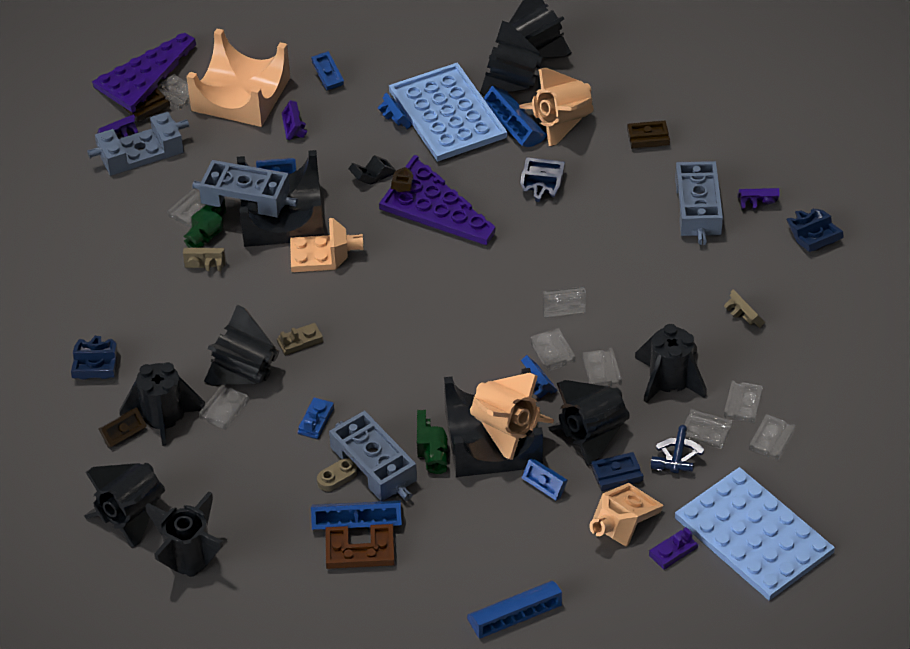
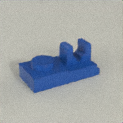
[311,51,344,91]
[378,92,412,129]
[256,158,296,174]
[521,355,558,398]
[298,397,334,439]
[522,459,568,500]

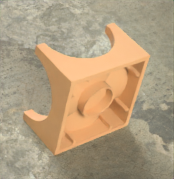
[187,29,290,127]

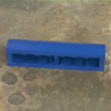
[483,86,547,147]
[311,500,402,530]
[467,581,562,639]

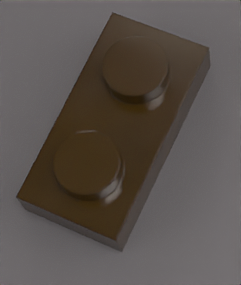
[98,408,147,448]

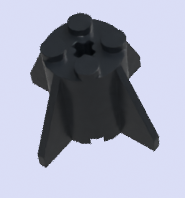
[509,0,572,57]
[480,21,543,95]
[204,305,279,385]
[635,324,707,403]
[119,362,206,446]
[548,380,630,465]
[84,463,165,548]
[145,491,223,577]

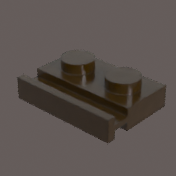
[123,88,170,122]
[627,120,670,149]

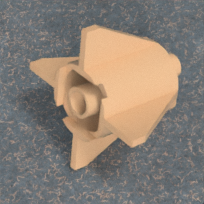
[519,68,594,146]
[470,373,554,460]

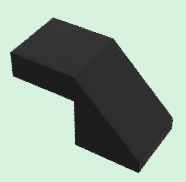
[348,155,396,185]

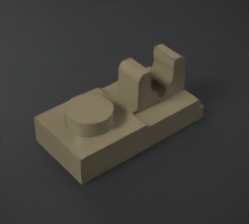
[183,248,226,271]
[724,289,766,328]
[277,323,323,355]

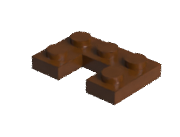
[325,524,394,569]

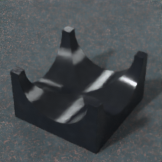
[237,150,324,247]
[444,368,543,477]

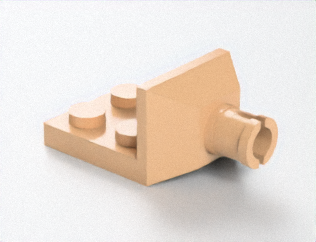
[290,218,364,272]
[590,483,664,546]

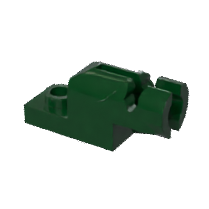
[183,198,226,248]
[417,410,448,474]

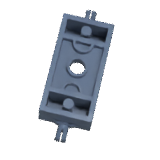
[87,112,189,176]
[192,160,298,217]
[675,161,723,245]
[329,410,417,501]

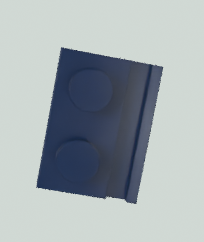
[591,452,644,491]

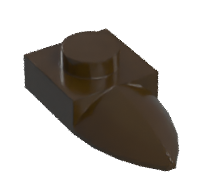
[391,167,413,192]

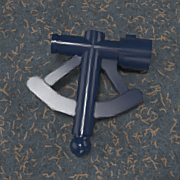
[651,425,704,473]

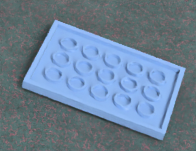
[389,62,507,162]
[675,467,835,601]

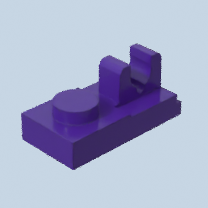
[281,100,307,140]
[97,114,138,137]
[737,188,780,210]
[649,527,698,570]

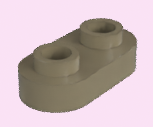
[317,459,358,492]

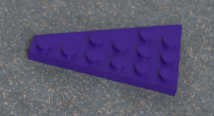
[92,33,196,112]
[379,155,495,246]

